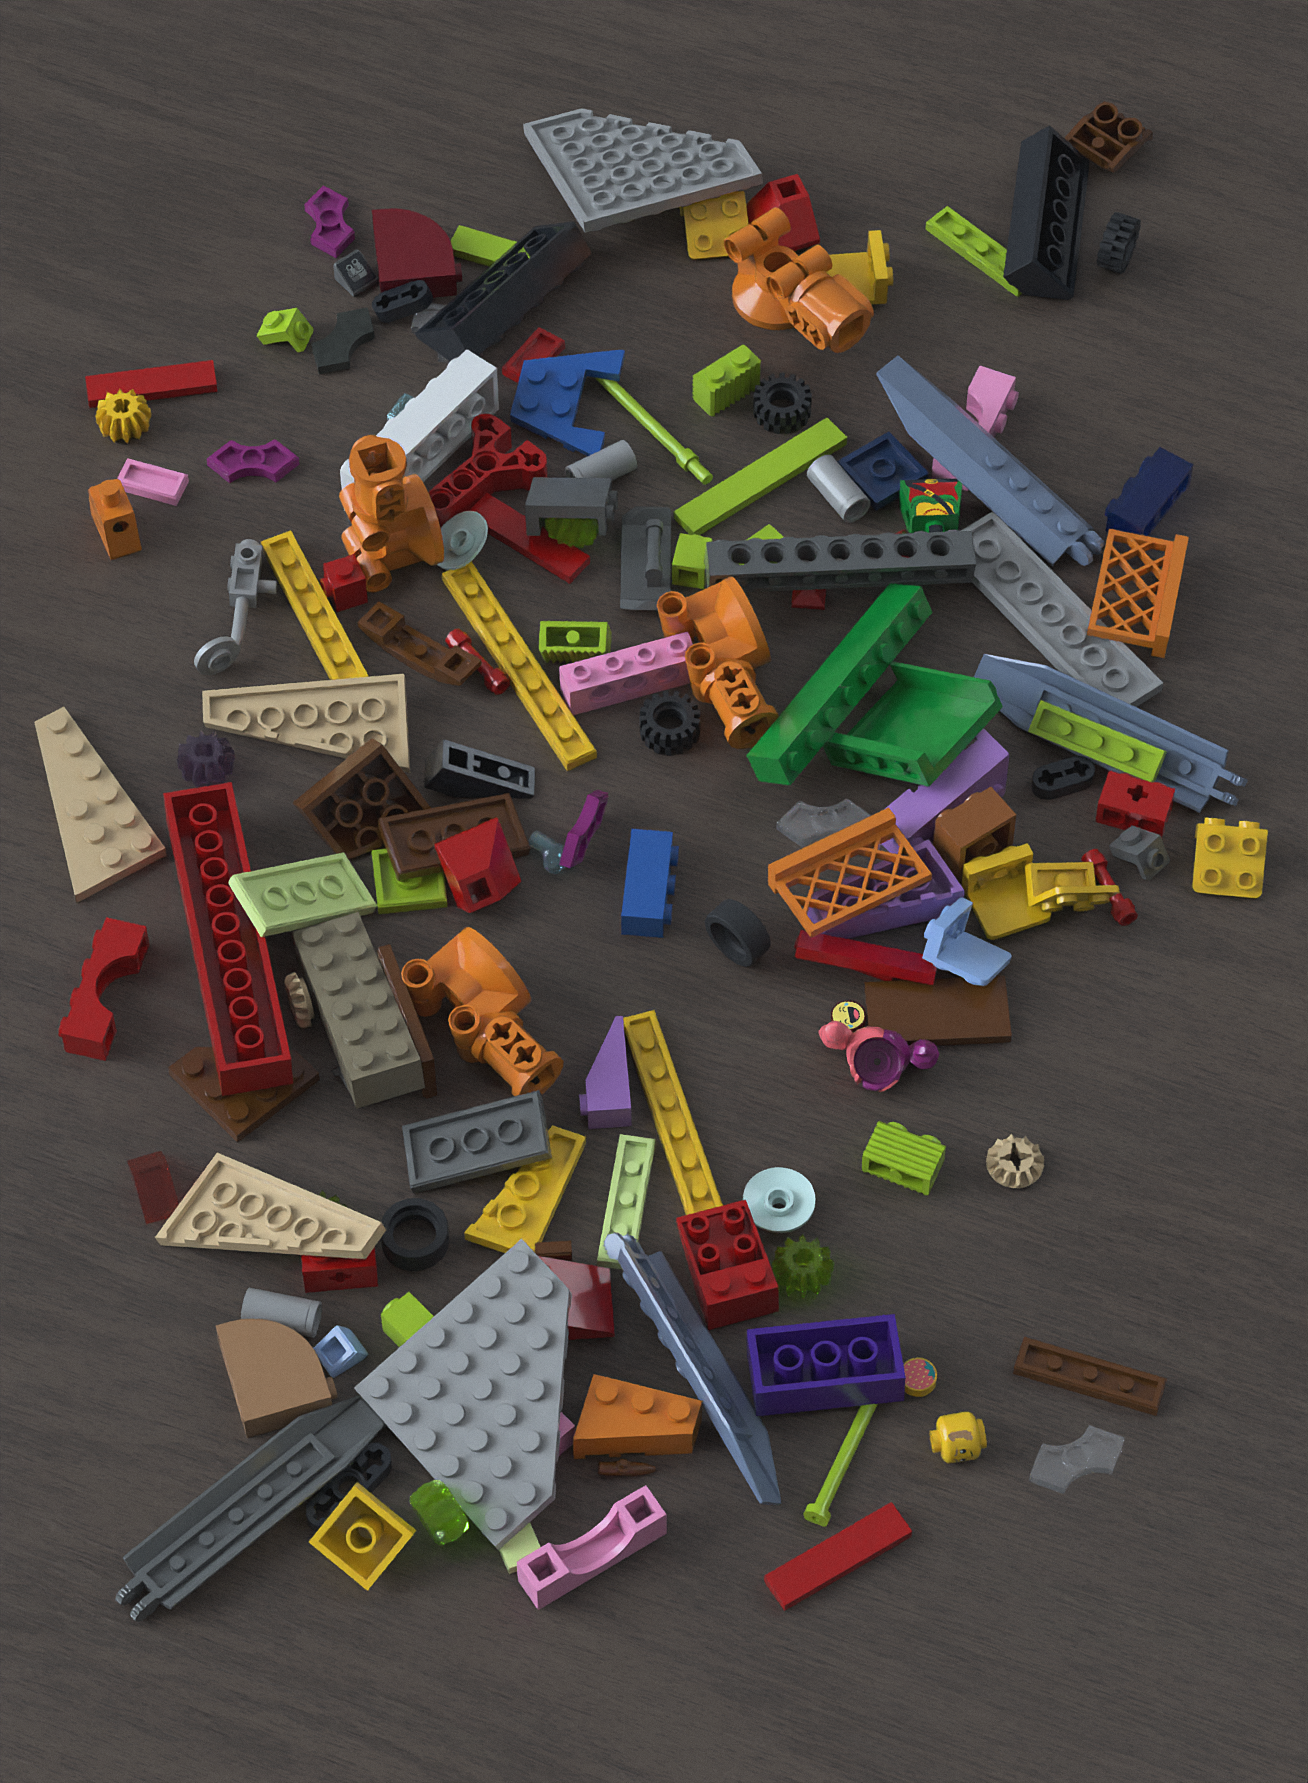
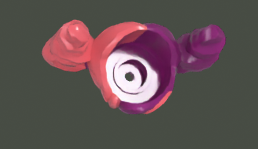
[819,1021,939,1092]

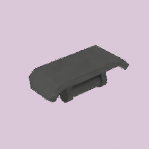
[620,506,671,610]

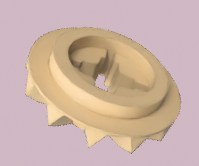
[284,972,314,1028]
[986,1134,1044,1188]

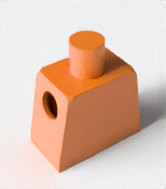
[88,479,142,560]

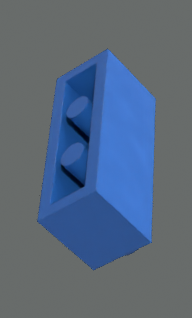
[621,829,679,938]

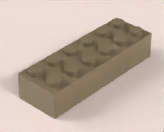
[291,912,425,1109]

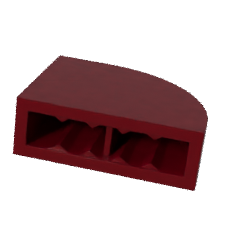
[372,208,462,298]

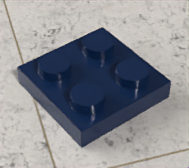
[837,432,929,511]

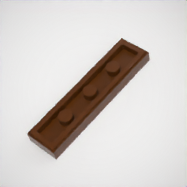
[1013,1337,1167,1416]

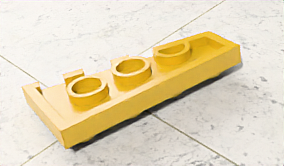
[464,1125,586,1253]

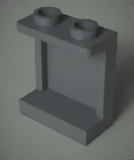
[525,477,618,536]

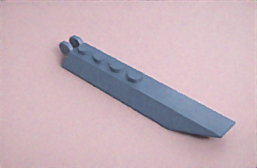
[876,355,1105,566]
[974,654,1248,813]
[603,1232,781,1505]

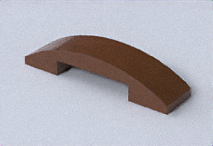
[357,601,482,686]

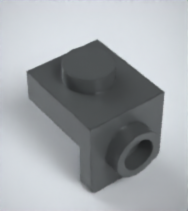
[1109,826,1170,881]

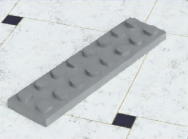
[961,511,1163,707]

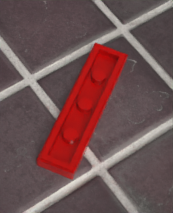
[85,360,218,408]
[469,493,590,584]
[795,930,937,985]
[764,1502,913,1611]

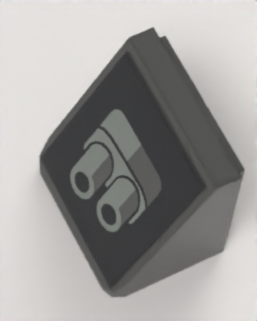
[333,249,379,297]

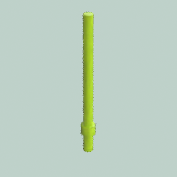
[594,377,713,485]

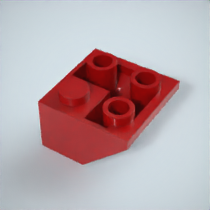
[746,174,820,251]
[434,817,522,913]

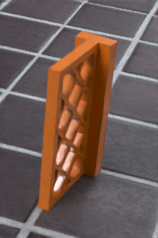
[1087,529,1189,658]
[768,807,932,938]

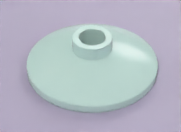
[437,511,488,570]
[743,1167,816,1233]

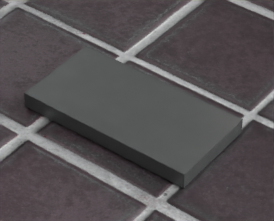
[402,1090,552,1194]

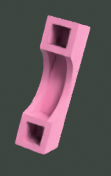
[931,366,1019,491]
[517,1485,667,1610]

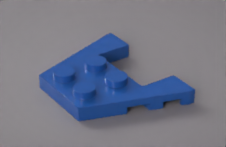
[510,350,625,456]

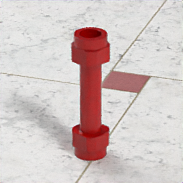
[445,628,510,695]
[1081,849,1138,926]

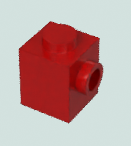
[320,554,368,612]

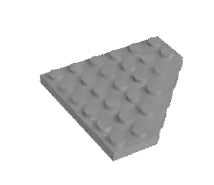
[523,108,763,233]
[354,1239,572,1550]

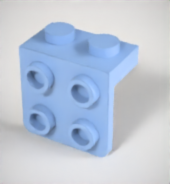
[922,897,1012,986]

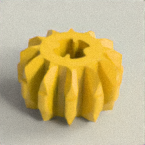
[95,388,151,444]

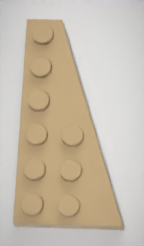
[202,674,410,773]

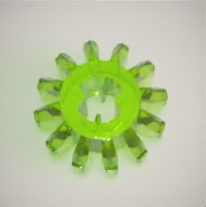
[544,518,599,548]
[772,1234,834,1299]
[410,1479,469,1546]

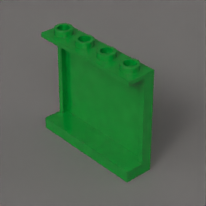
[822,661,1003,787]

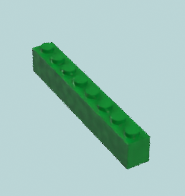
[746,584,932,785]

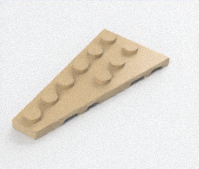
[35,707,167,903]
[155,1153,386,1259]

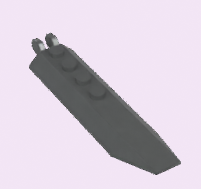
[115,1395,386,1622]

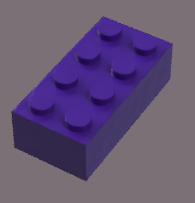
[747,1314,906,1416]

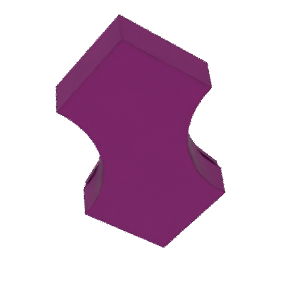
[304,185,355,258]
[207,439,299,483]
[559,789,609,868]

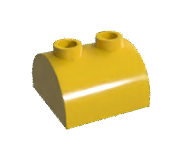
[309,1482,416,1591]

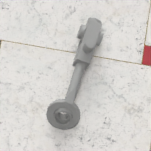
[194,539,277,675]

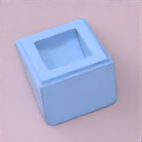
[313,1325,369,1378]

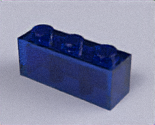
[1104,447,1194,536]

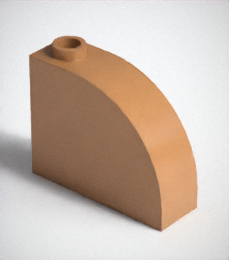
[216,1319,338,1438]

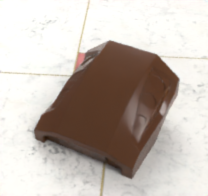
[1064,101,1153,173]

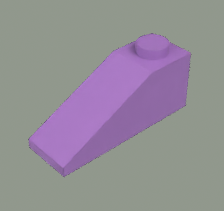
[579,1016,631,1129]

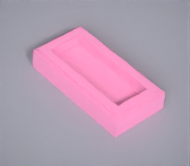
[117,458,189,506]

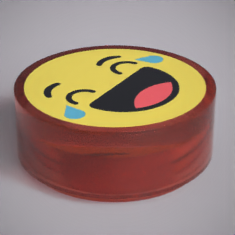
[830,1000,866,1033]

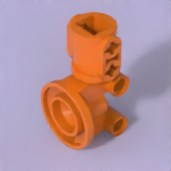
[723,207,874,353]
[339,435,444,593]
[657,576,779,749]
[401,927,564,1096]

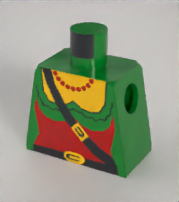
[899,478,963,533]

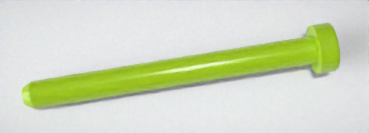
[803,1404,878,1527]

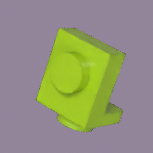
[257,308,314,352]

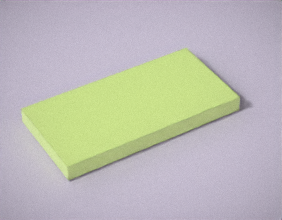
[228,852,377,937]

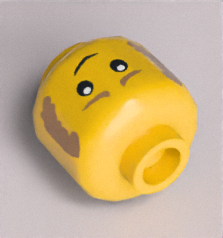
[929,1412,987,1464]

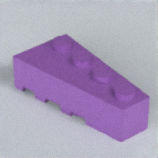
[882,728,1009,854]
[807,839,965,939]

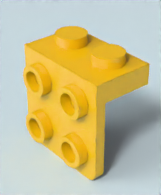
[680,191,748,260]
[826,230,893,305]
[1192,818,1268,898]
[962,843,1051,940]
[1024,862,1119,912]

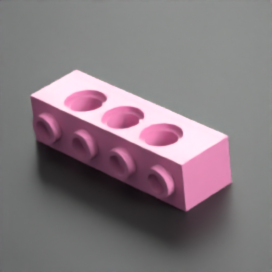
[559,632,693,715]

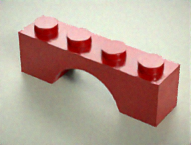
[59,917,150,1061]

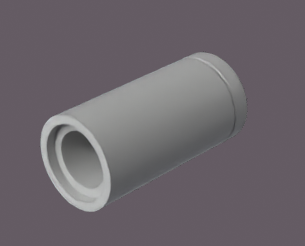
[565,440,637,481]
[807,455,871,523]
[241,1287,322,1338]

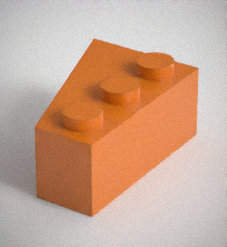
[573,1374,702,1459]

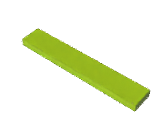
[674,417,847,535]

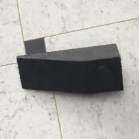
[424,739,535,799]

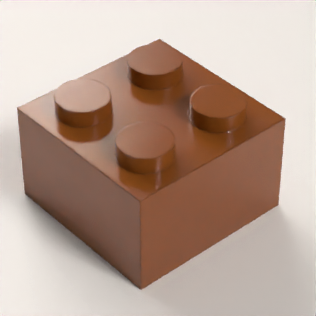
[933,786,1017,884]

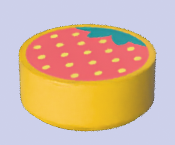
[903,1358,937,1397]

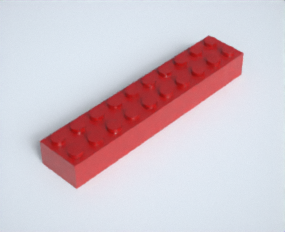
[163,782,293,1096]

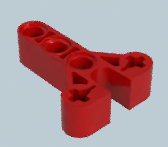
[428,413,548,528]

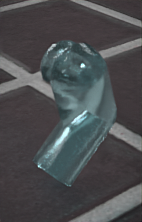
[528,830,565,874]

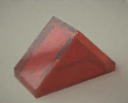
[127,1151,179,1224]

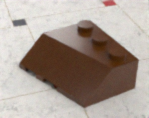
[293,738,431,860]

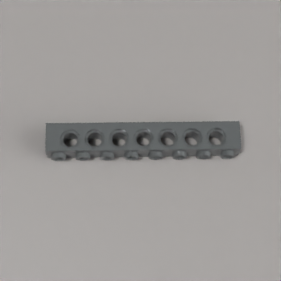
[704,530,976,592]

